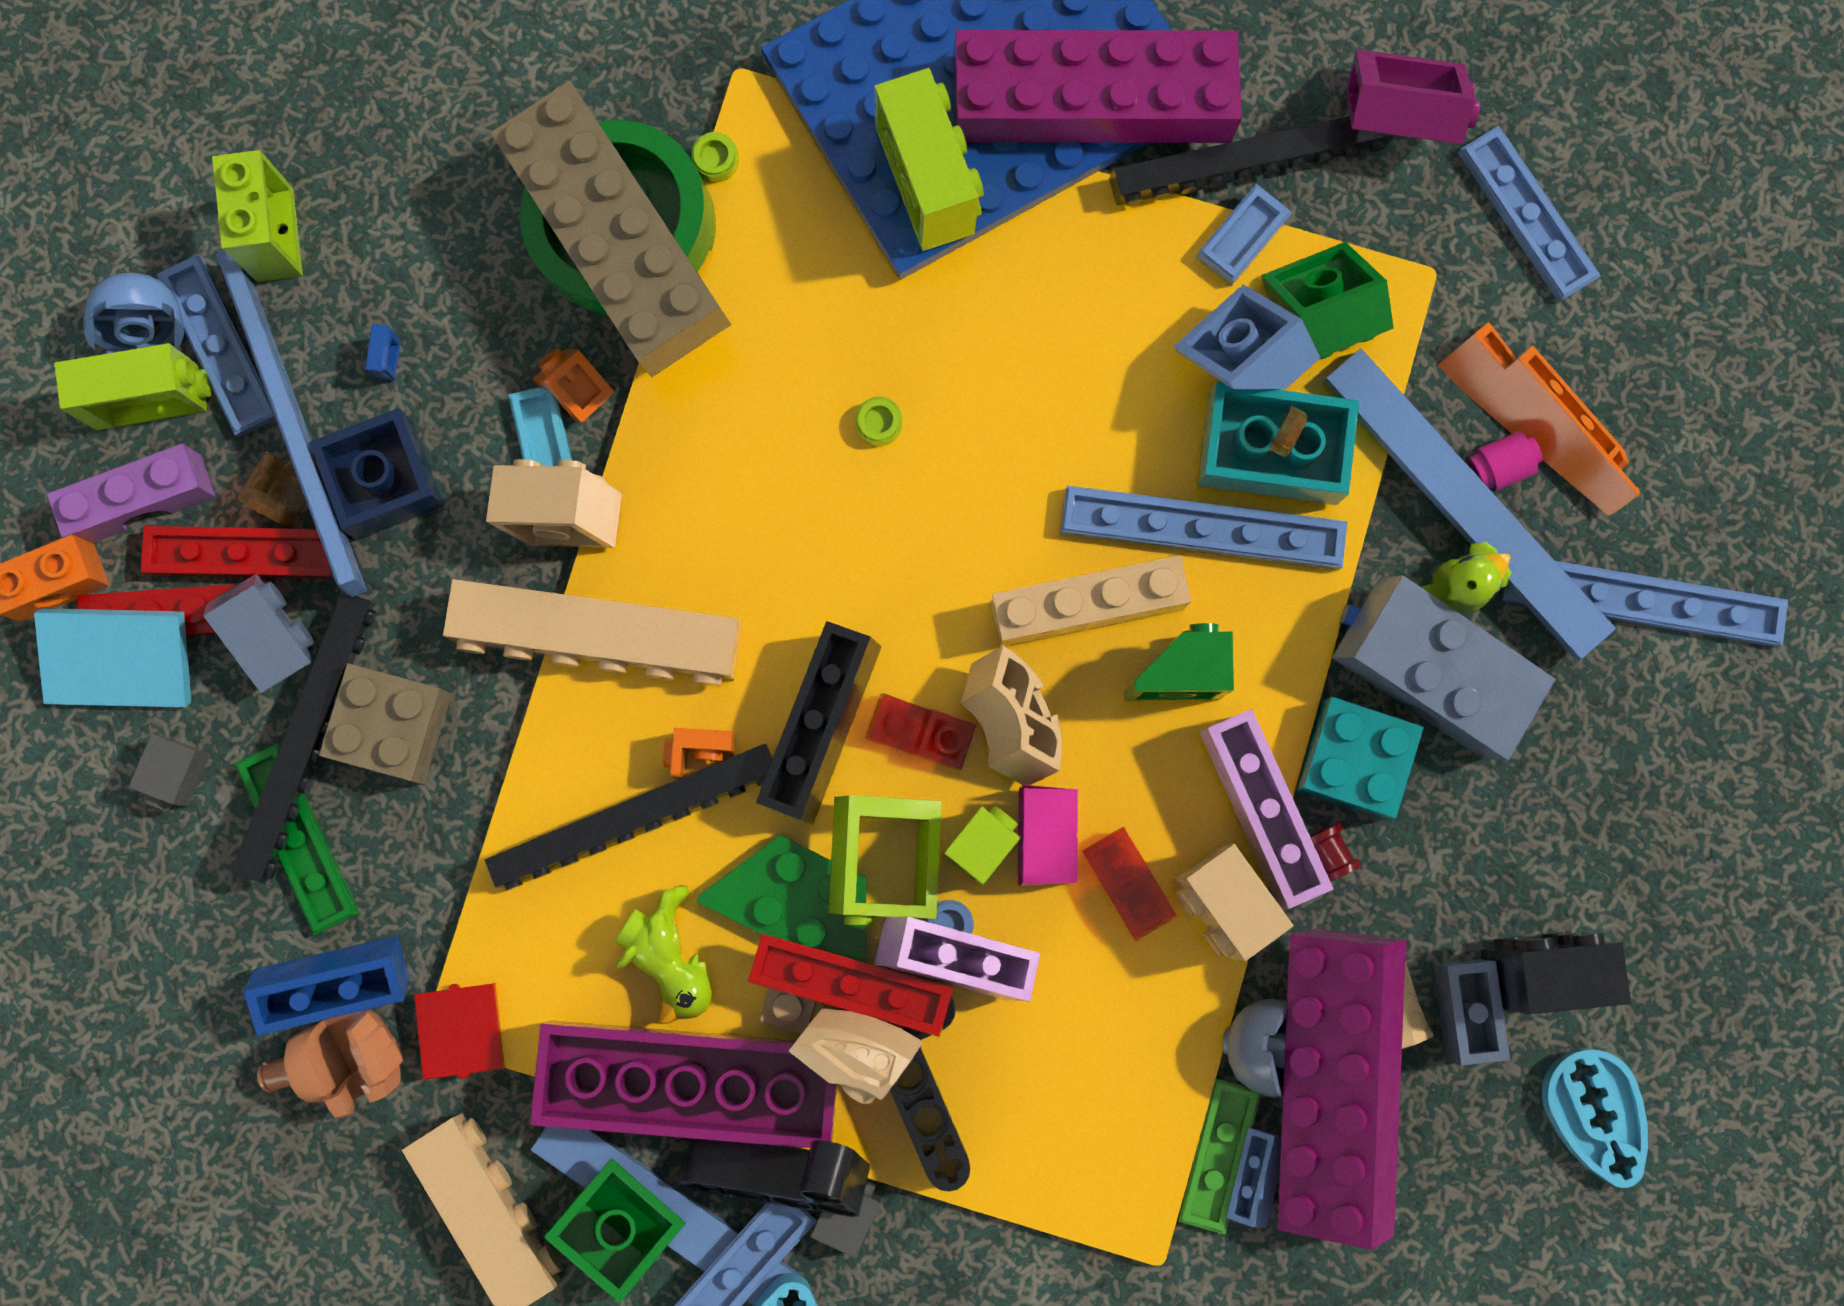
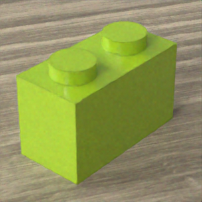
[943,806,1021,885]

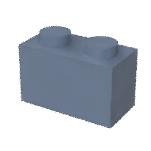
[203,573,314,693]
[1432,959,1510,1066]

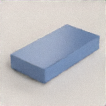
[1196,184,1292,286]

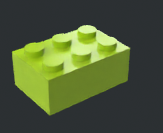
[875,68,984,252]

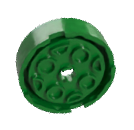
[520,120,716,317]

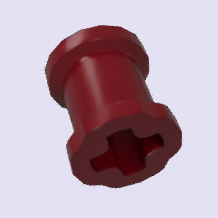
[1310,822,1362,882]

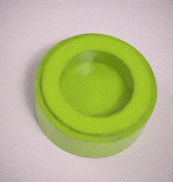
[691,132,739,182]
[855,397,902,446]

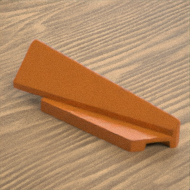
[1438,322,1640,515]

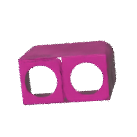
[1018,785,1078,886]

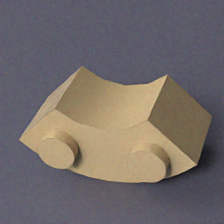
[960,645,1062,785]

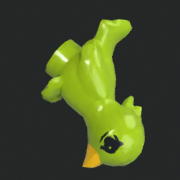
[1421,542,1512,615]
[614,884,712,1024]

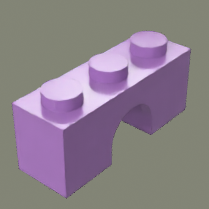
[47,443,216,543]

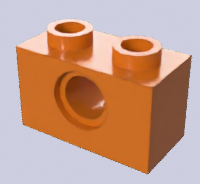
[0,534,110,622]

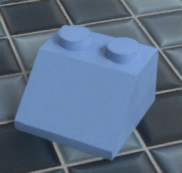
[1174,284,1321,389]

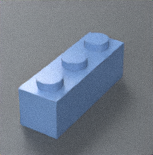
[1226,1128,1281,1228]

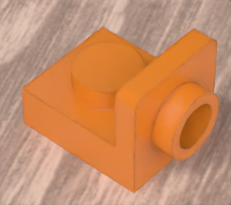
[533,348,615,423]
[663,728,736,779]

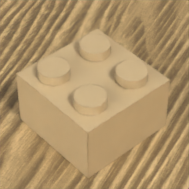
[486,459,622,548]
[1174,844,1294,961]

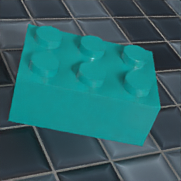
[1197,381,1360,505]

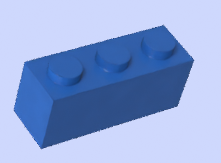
[243,935,410,1036]

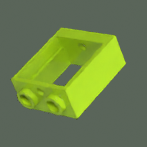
[212,150,303,282]
[54,343,212,430]
[828,795,942,926]

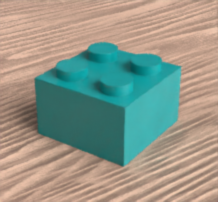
[1295,697,1424,821]

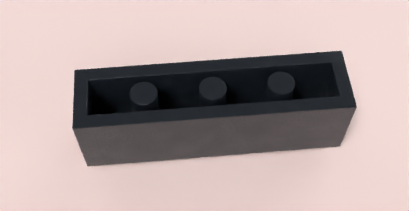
[756,621,882,825]

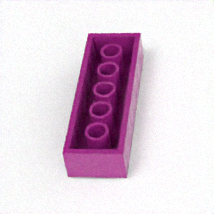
[953,30,1242,143]
[1278,929,1406,1250]
[530,1020,838,1148]

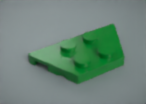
[696,835,867,963]

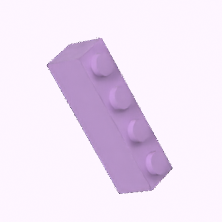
[1200,709,1334,909]

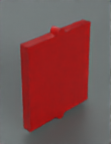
[414,983,505,1080]

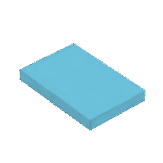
[34,608,191,707]

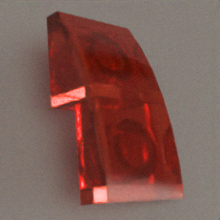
[865,693,976,770]
[1082,826,1177,941]

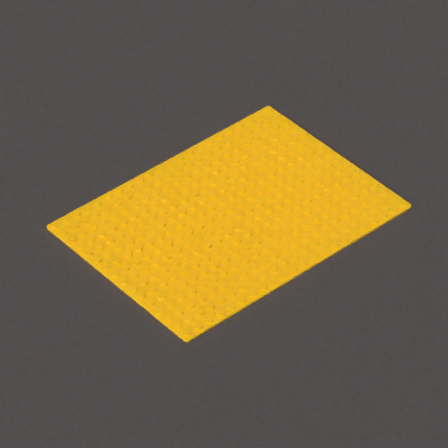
[436,68,1437,1266]

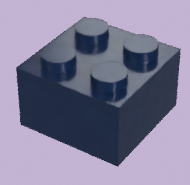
[309,408,444,540]

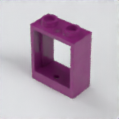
[1346,49,1480,144]

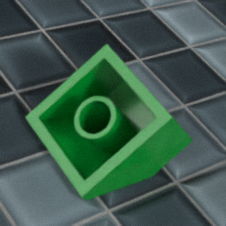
[1261,242,1394,360]
[1124,623,1234,701]
[543,1158,686,1303]

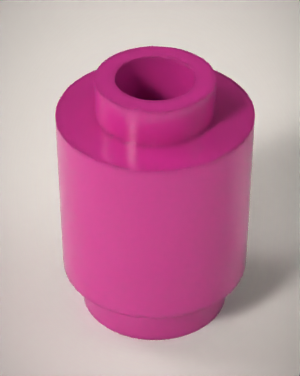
[1467,431,1543,492]

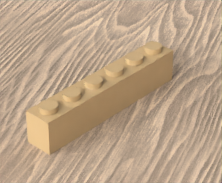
[443,579,742,687]

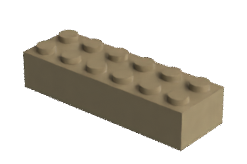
[490,80,731,377]

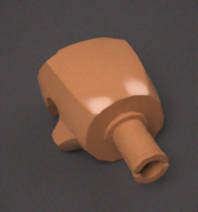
[257,1009,403,1119]

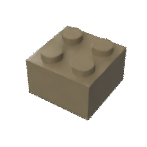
[319,663,452,784]

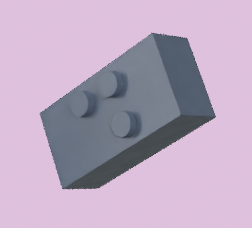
[1332,575,1556,761]

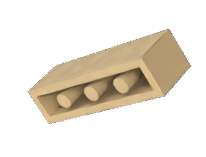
[990,555,1191,647]
[402,1113,562,1306]

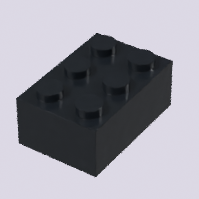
[1480,931,1631,1014]

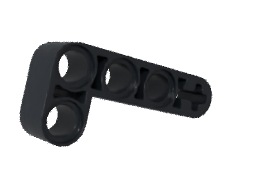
[890,997,971,1192]
[679,1138,870,1217]

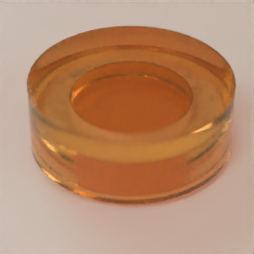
[1269,406,1308,457]

